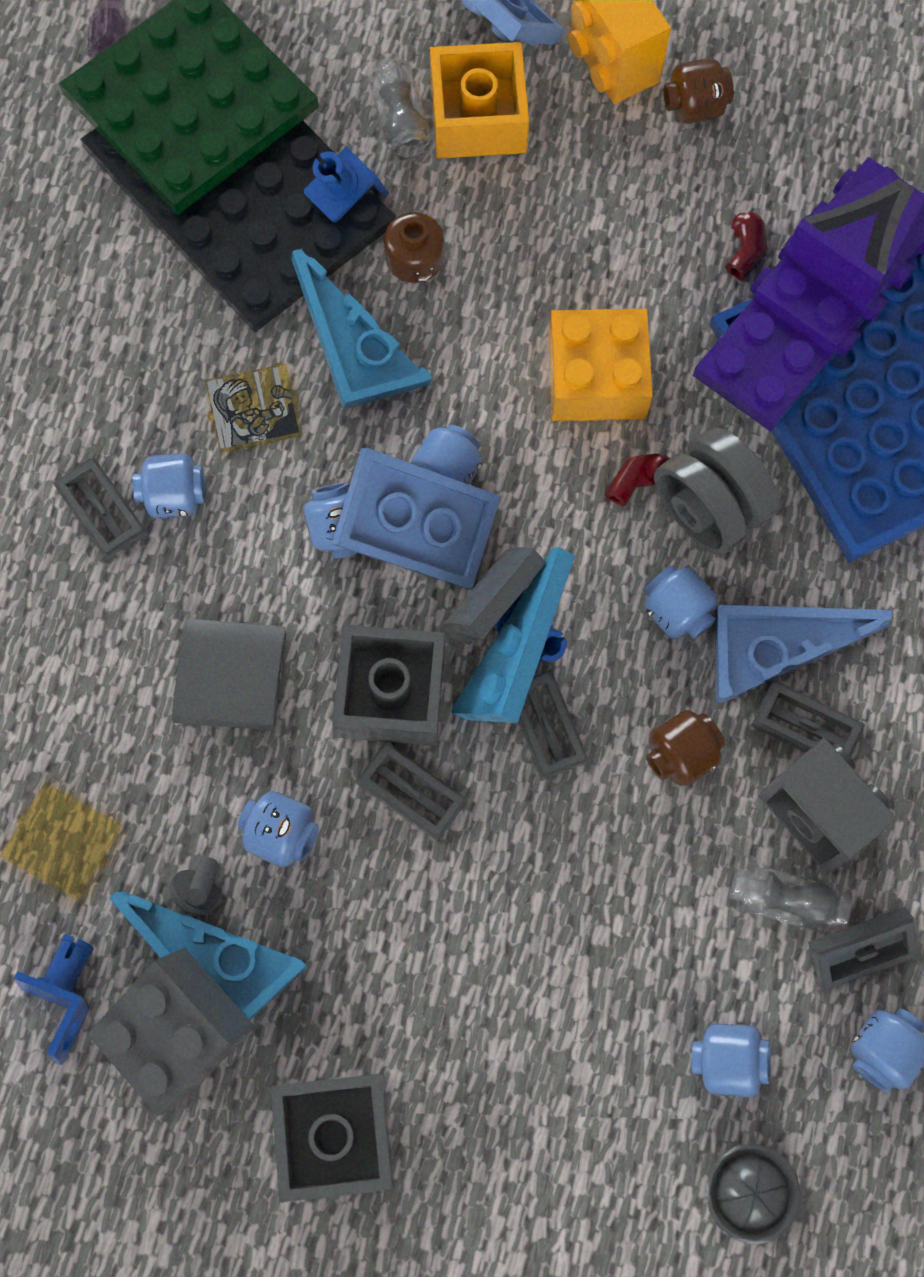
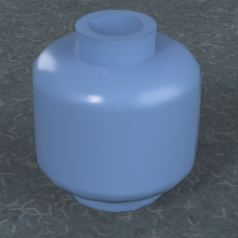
[691,1023,771,1097]

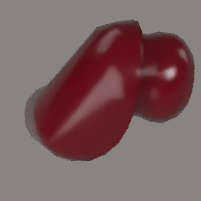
[726,212,768,281]
[605,453,670,507]

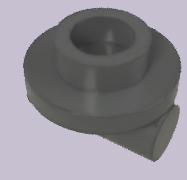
[170,857,221,915]

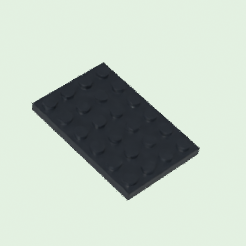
[80,120,396,333]

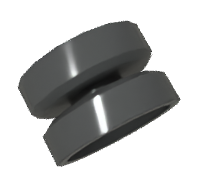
[654,427,780,555]

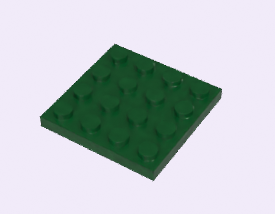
[59,0,319,215]

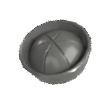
[705,1143,802,1245]

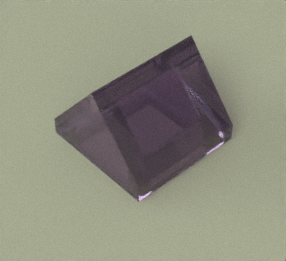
[87,0,129,57]

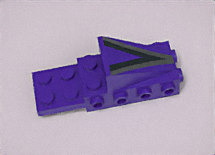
[693,157,924,432]

